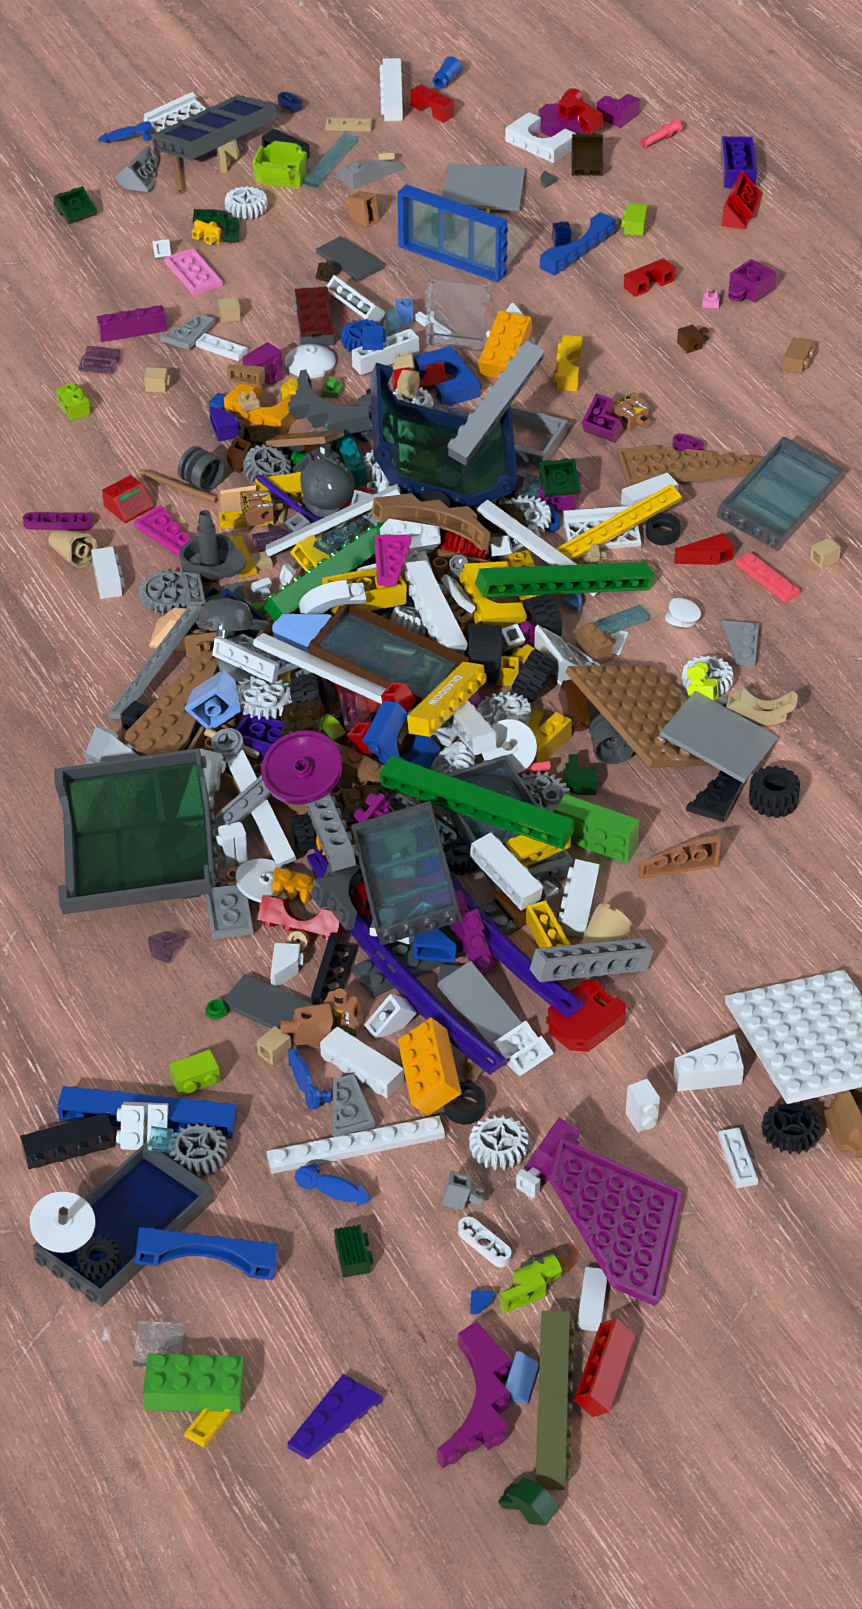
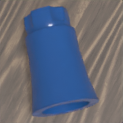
[432,56,462,89]

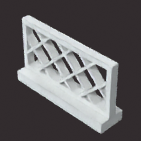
[143,92,206,133]
[563,506,641,549]
[212,634,299,683]

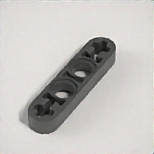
[390,791,458,845]

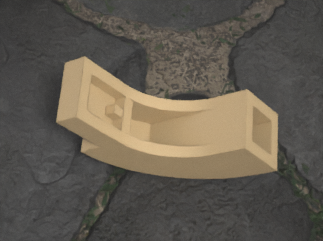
[726,687,798,726]

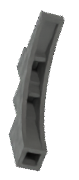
[288,369,372,435]
[311,844,393,930]

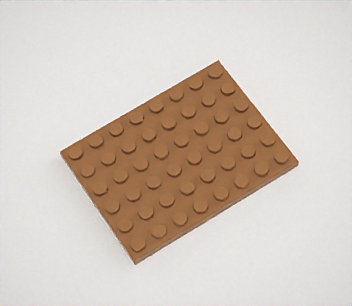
[565,664,711,768]

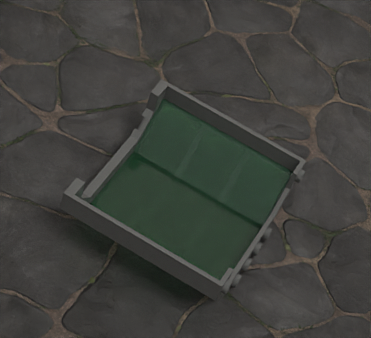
[54,748,219,915]

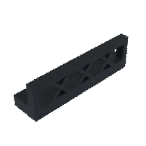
[311,933,355,1005]

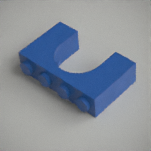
[414,346,482,405]
[362,701,440,769]

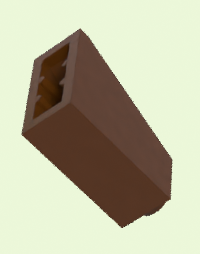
[558,679,591,732]

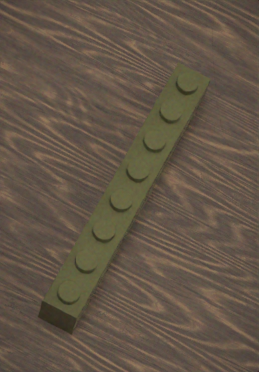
[536,1310,574,1490]

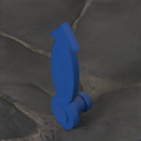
[98,121,152,143]
[288,1048,331,1110]
[295,1163,371,1207]

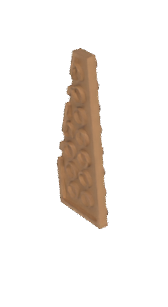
[617,445,767,487]
[119,650,219,757]

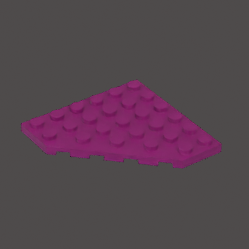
[548,1138,683,1306]

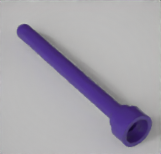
[257,475,322,524]

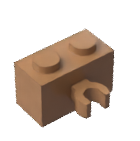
[576,621,617,665]
[184,628,217,659]

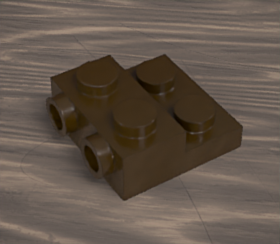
[237,425,277,450]
[280,699,326,737]
[340,785,392,826]

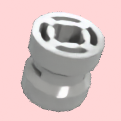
[449,555,468,581]

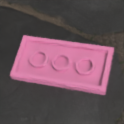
[164,248,223,296]

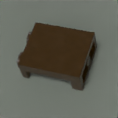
[571,132,603,176]

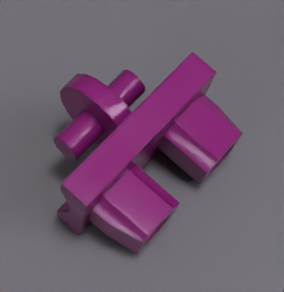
[353,793,390,822]

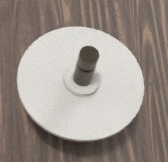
[482,719,537,773]
[30,1192,95,1253]

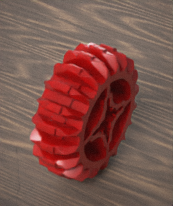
[439,532,489,560]

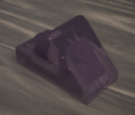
[252,523,290,552]
[148,931,185,963]

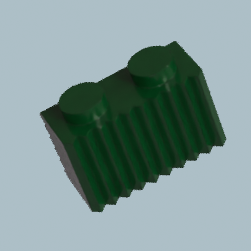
[334,1224,374,1278]

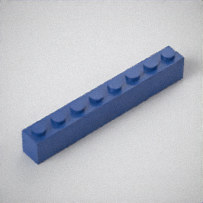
[57,1086,237,1139]

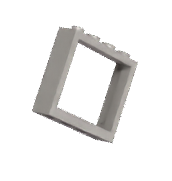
[481,405,568,469]

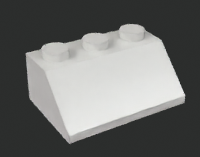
[534,625,582,685]

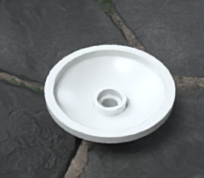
[285,344,336,378]

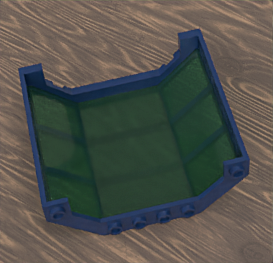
[370,363,518,509]

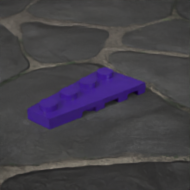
[287,1374,383,1460]

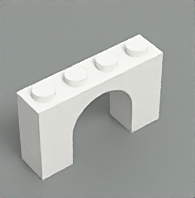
[505,112,576,163]

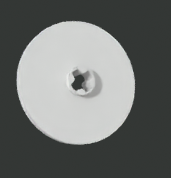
[235,859,289,903]

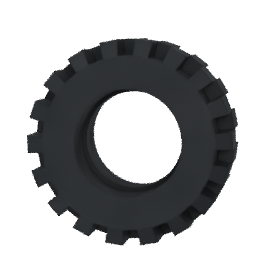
[523,594,562,637]
[511,649,555,702]
[290,673,330,714]
[749,766,800,818]

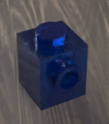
[552,221,572,247]

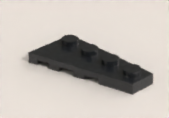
[686,771,744,822]

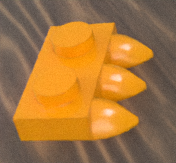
[272,867,315,904]

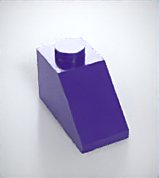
[209,407,241,442]

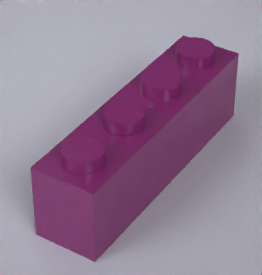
[96,305,167,342]

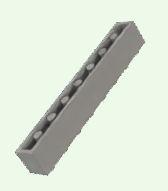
[447,340,545,466]

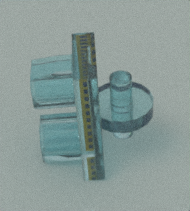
[383,308,404,337]

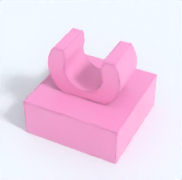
[702,289,720,309]

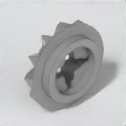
[211,728,244,758]

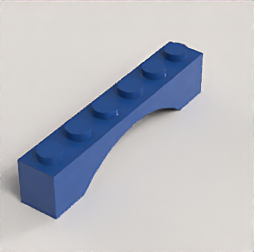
[540,212,616,275]
[134,1227,277,1280]

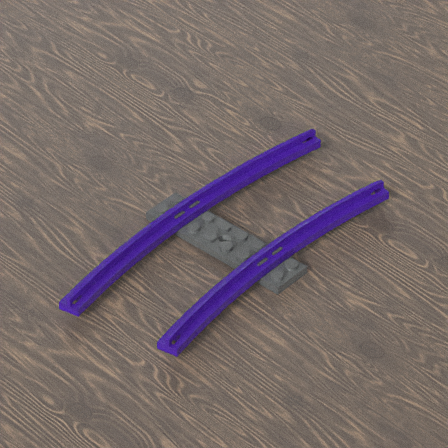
[307,828,583,1075]

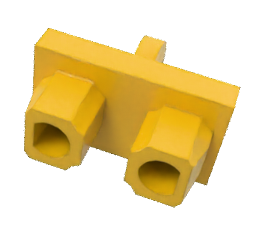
[192,220,222,245]

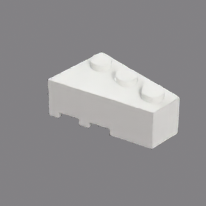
[380,519,441,555]
[673,1034,744,1092]

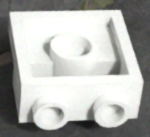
[116,1102,168,1150]

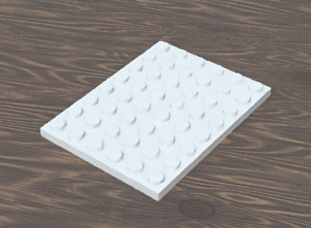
[725,970,862,1104]

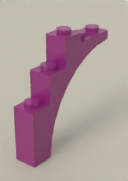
[413,871,496,974]
[437,1321,511,1468]

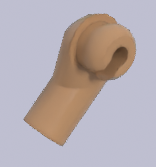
[463,1056,482,1084]

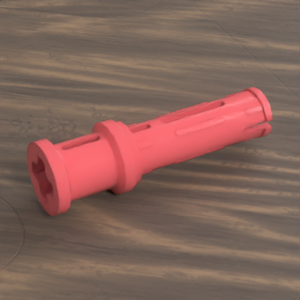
[640,119,682,148]

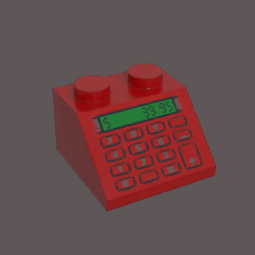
[102,475,154,524]

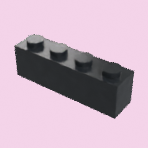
[20,1113,115,1170]

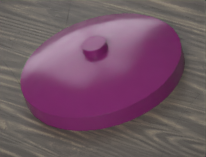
[261,731,342,805]

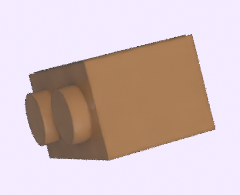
[782,337,815,374]

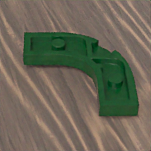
[193,209,240,243]

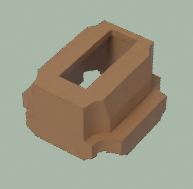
[824,1087,862,1158]

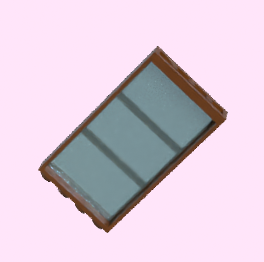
[308,604,469,709]

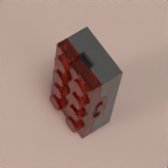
[295,286,334,346]

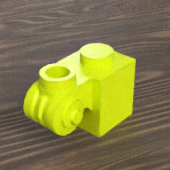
[687,662,719,702]

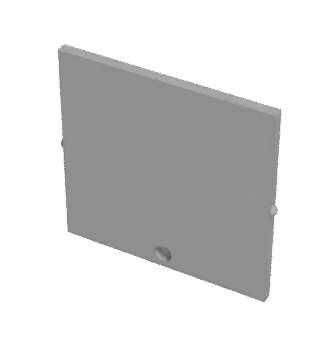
[442,163,525,211]
[659,690,778,783]

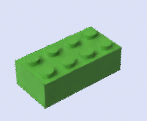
[555,794,640,864]
[143,1354,244,1413]

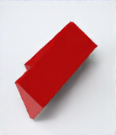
[722,170,762,229]

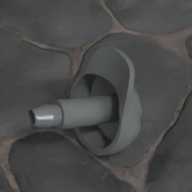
[300,456,358,519]
[179,510,246,581]
[196,598,269,673]

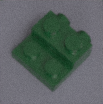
[53,186,97,224]
[538,458,581,497]

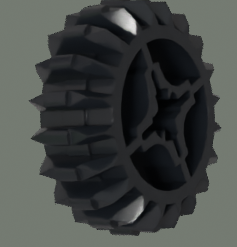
[761,1100,822,1155]

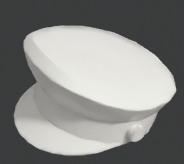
[665,598,701,628]

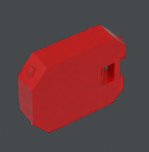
[546,981,626,1052]

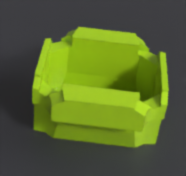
[253,141,307,188]

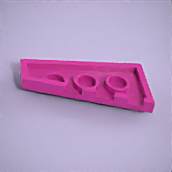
[134,505,191,557]
[374,535,412,587]

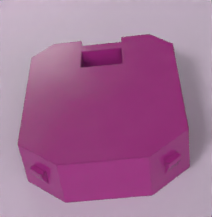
[539,103,591,137]

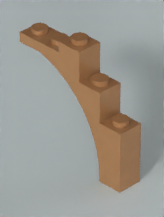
[371,493,490,550]

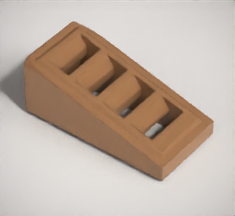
[228,365,265,388]
[442,589,474,626]

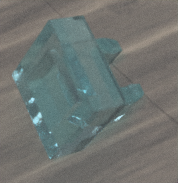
[147,1126,173,1153]

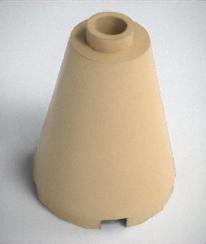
[49,530,98,568]
[580,903,632,944]

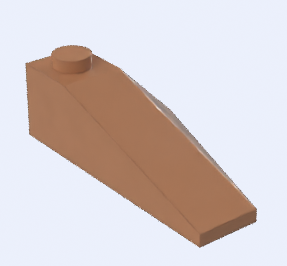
[638,835,721,879]

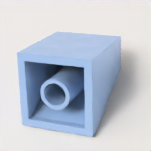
[272,614,334,653]
[185,669,241,730]

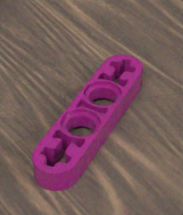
[23,512,93,531]

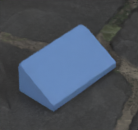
[505,1351,539,1404]

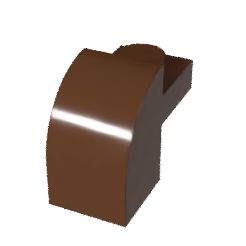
[227,436,251,473]

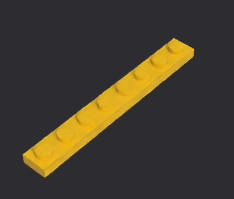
[555,484,682,561]

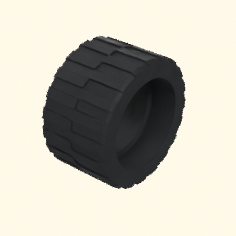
[464,623,502,683]

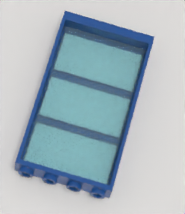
[398,184,508,283]

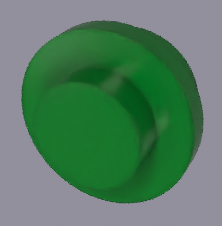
[205,999,227,1020]

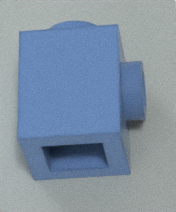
[395,298,413,324]

